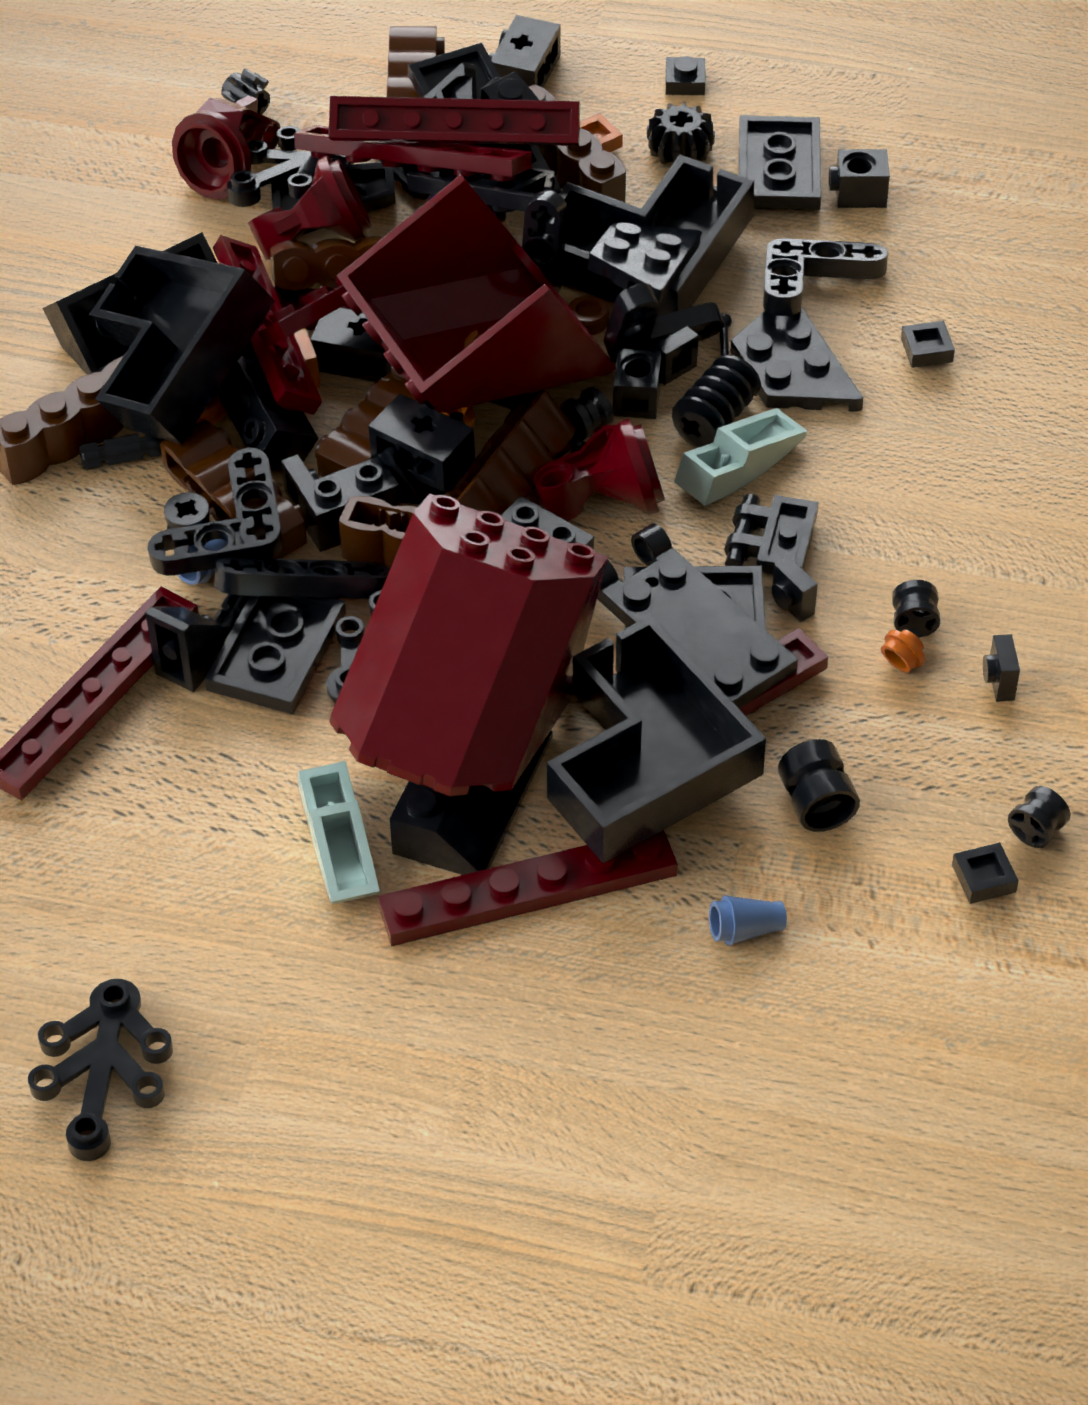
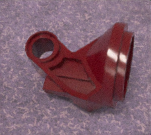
[172,95,281,200]
[248,155,372,261]
[534,418,665,522]

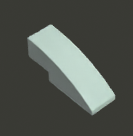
[674,408,807,506]
[298,761,380,905]

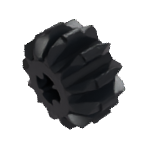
[647,102,715,164]

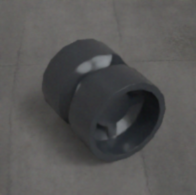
[778,739,860,832]

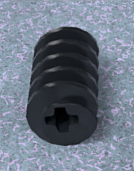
[672,355,761,448]

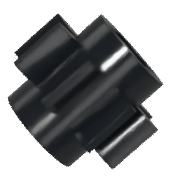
[221,68,270,114]

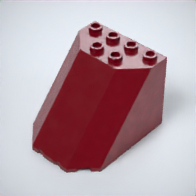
[337,175,616,413]
[329,494,608,796]

